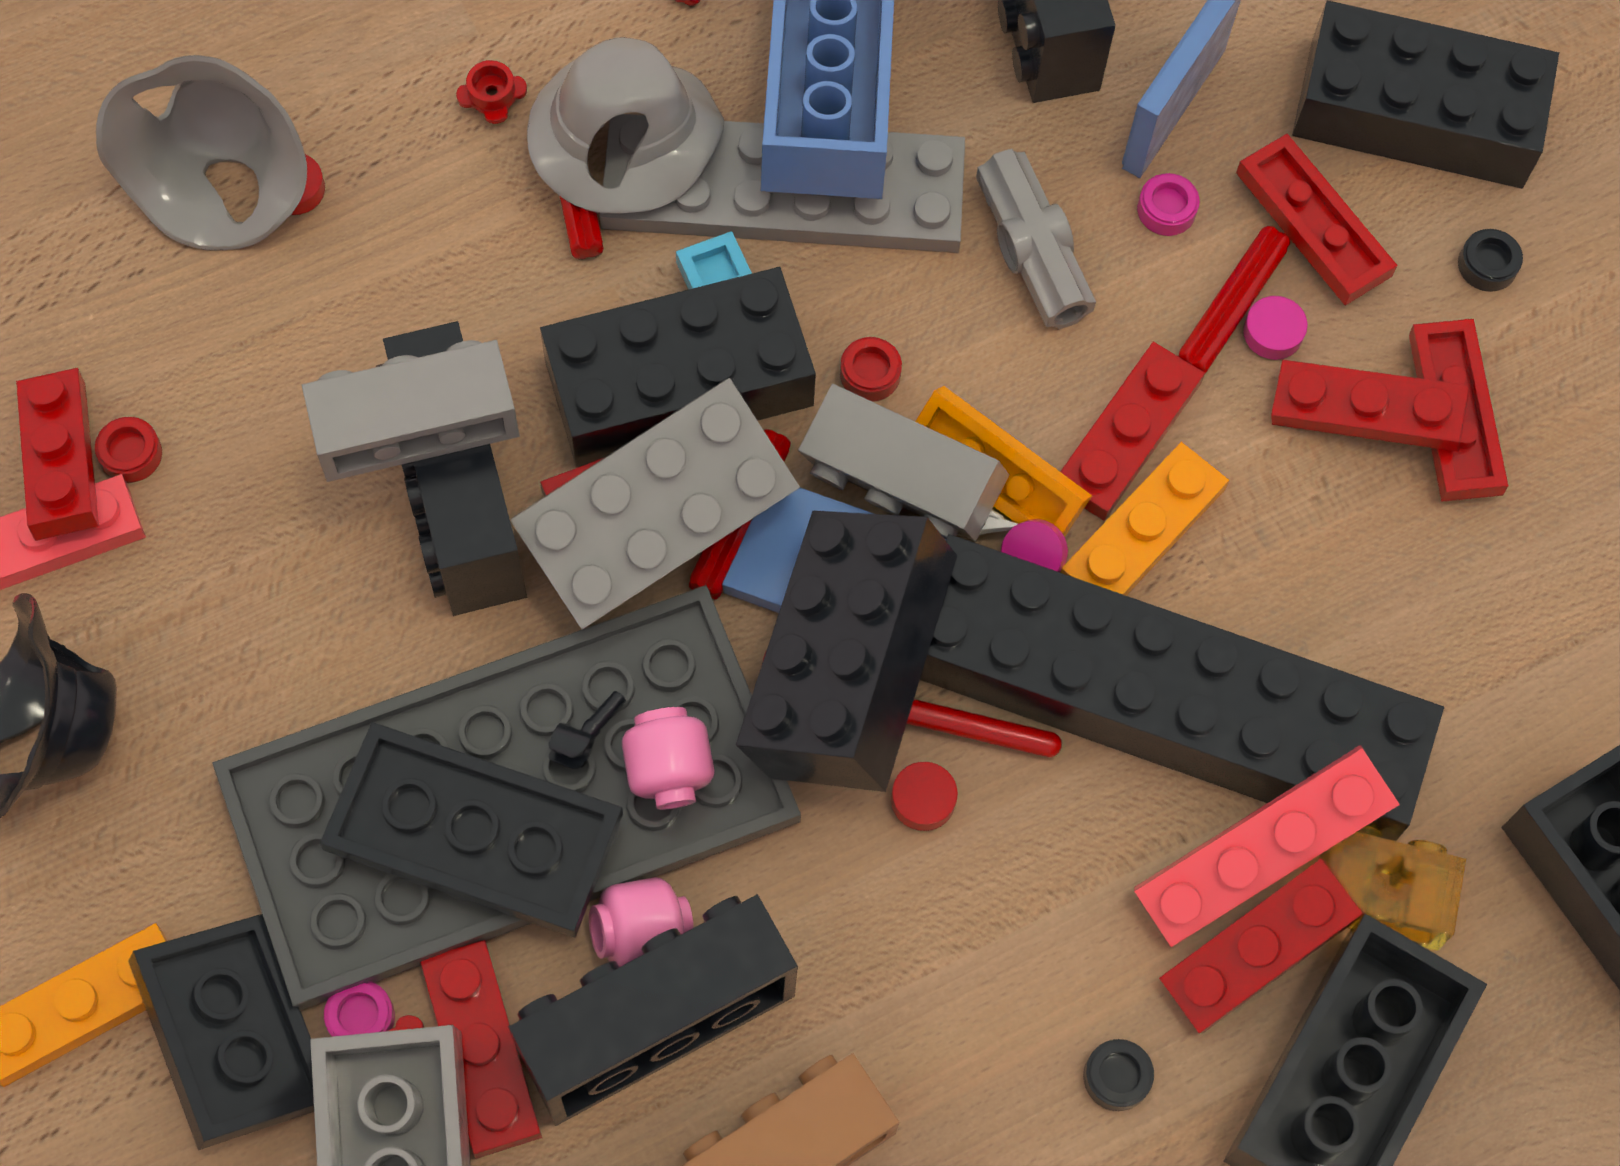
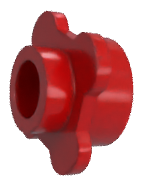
[456,60,527,124]

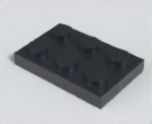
[128,914,314,1150]

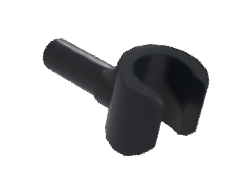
[549,691,626,769]

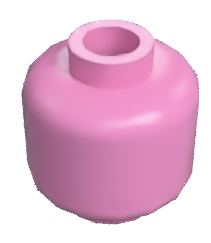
[622,707,714,810]
[589,877,693,967]

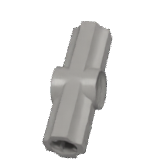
[976,149,1096,330]

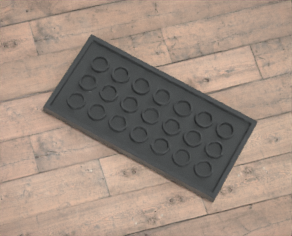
[212,585,801,1011]

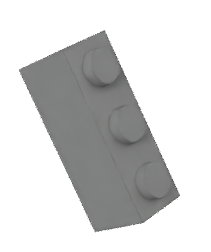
[301,340,520,482]
[798,383,1010,542]

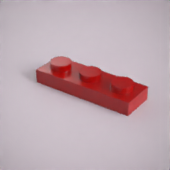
[1236,133,1398,306]
[1409,319,1509,502]
[1060,341,1205,521]
[1271,359,1469,452]
[16,367,99,541]
[1159,858,1365,1034]
[420,940,542,1159]

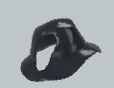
[0,593,117,818]

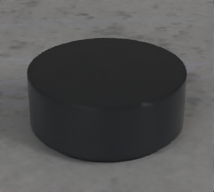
[1458,229,1523,292]
[1083,1039,1154,1111]

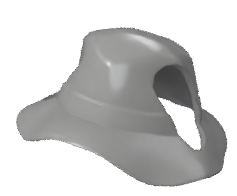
[527,37,724,214]
[96,55,307,251]

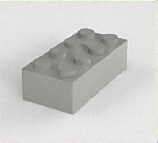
[510,378,800,629]
[310,1025,470,1166]

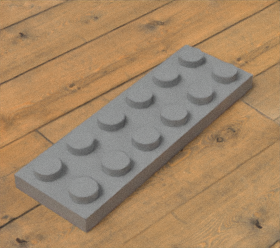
[600,114,965,253]

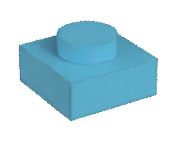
[676,231,752,290]

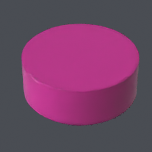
[1137,173,1200,236]
[1243,296,1308,360]
[1001,519,1068,572]
[324,982,395,1037]

